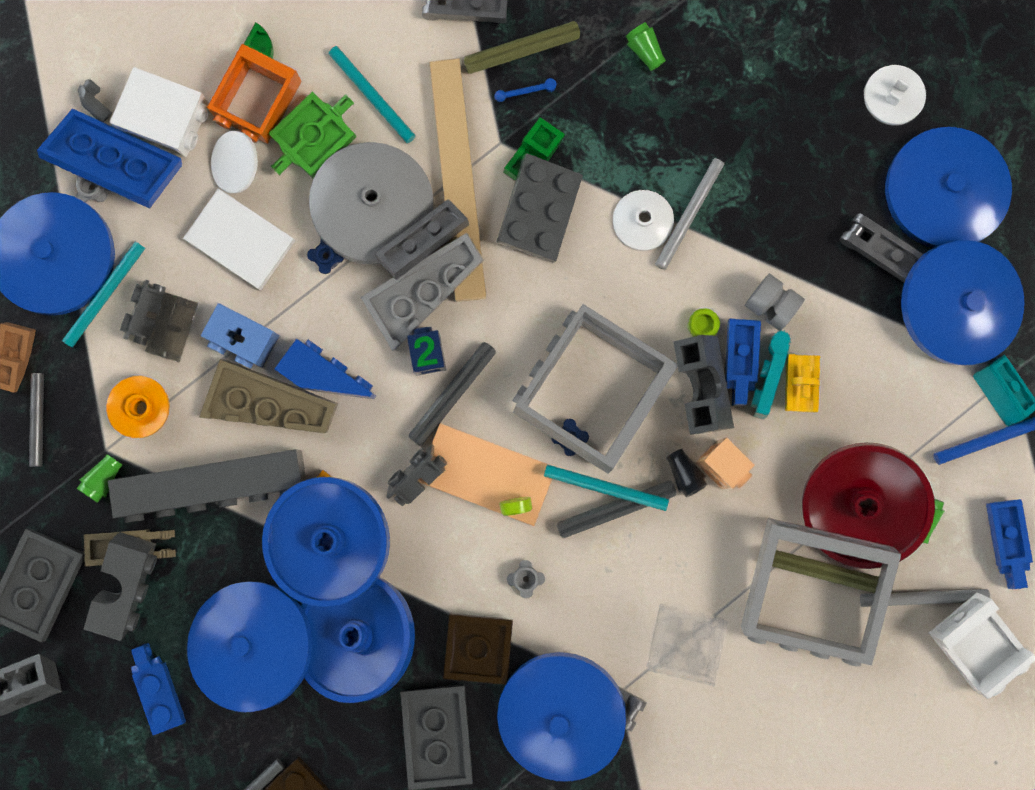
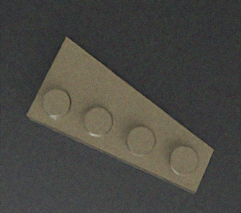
[199,359,338,433]

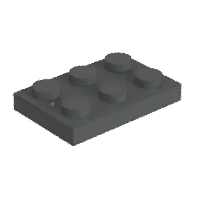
[496,153,583,263]
[0,528,85,642]
[400,684,473,790]

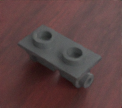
[120,280,167,345]
[387,444,447,506]

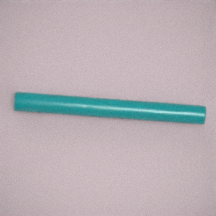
[328,46,416,144]
[62,241,146,348]
[544,464,669,511]

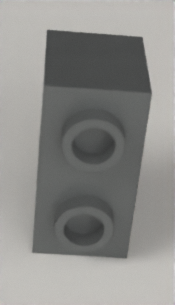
[0,654,62,716]

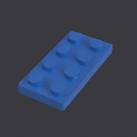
[37,108,182,209]

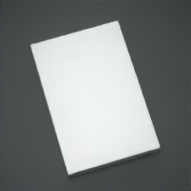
[183,188,295,291]

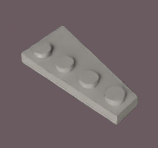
[361,233,484,351]

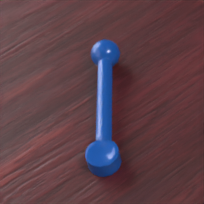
[494,78,556,102]

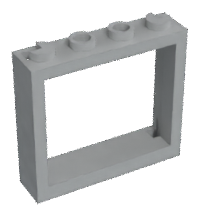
[512,304,678,474]
[741,518,901,666]

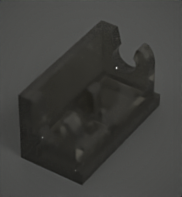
[145,292,199,362]

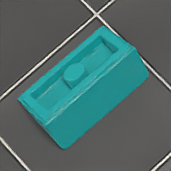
[973,354,1035,426]

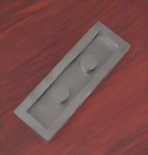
[375,199,469,280]

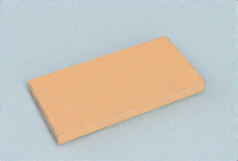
[418,423,552,526]

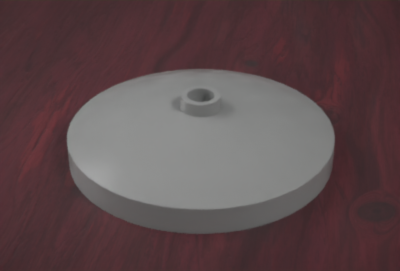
[309,142,433,264]

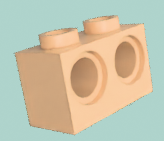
[695,437,755,489]

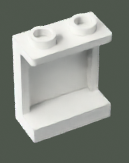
[110,67,209,157]
[929,593,1035,699]

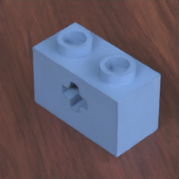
[201,303,280,369]

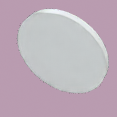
[864,65,926,125]
[211,131,258,193]

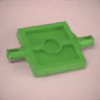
[268,91,356,179]

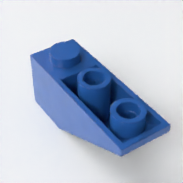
[275,338,376,399]

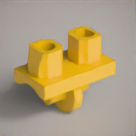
[785,354,820,413]

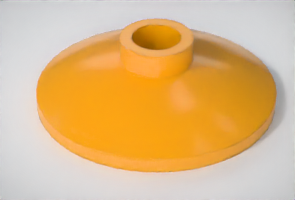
[106,376,170,438]

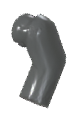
[78,79,112,123]

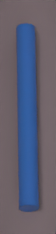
[934,417,1035,465]

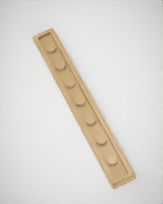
[429,58,487,302]

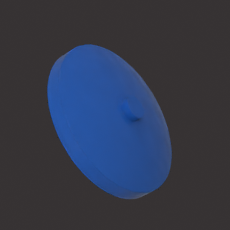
[885,127,1012,248]
[0,192,115,315]
[901,240,1024,365]
[262,477,390,607]
[301,577,415,703]
[187,582,313,712]
[497,652,626,781]

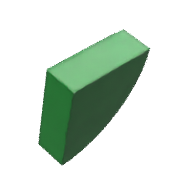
[244,22,274,59]

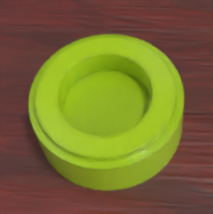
[688,308,720,337]
[499,497,532,516]

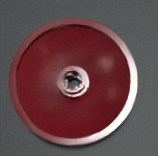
[802,442,935,569]

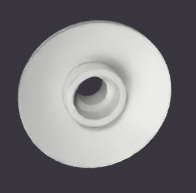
[613,190,674,251]

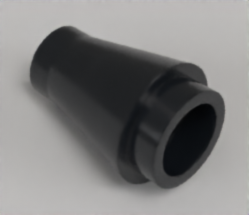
[666,449,708,498]

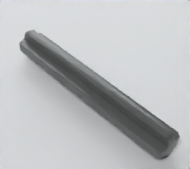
[409,342,496,446]
[557,481,676,538]

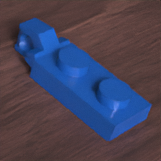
[725,318,761,407]
[986,499,1033,589]
[131,643,186,735]

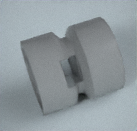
[745,273,805,331]

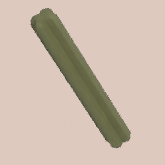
[464,21,580,74]
[772,550,879,593]

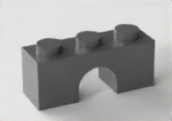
[673,335,734,435]
[84,532,157,641]

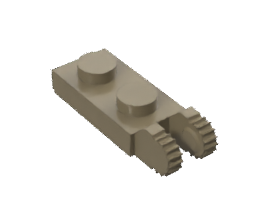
[84,530,176,566]

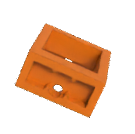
[207,44,302,144]

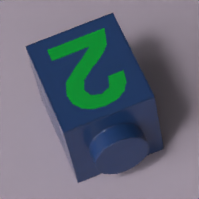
[407,327,446,376]

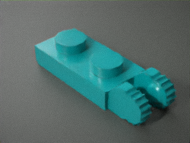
[750,330,791,419]

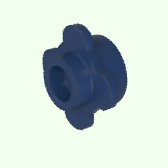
[307,239,344,274]
[551,419,589,456]

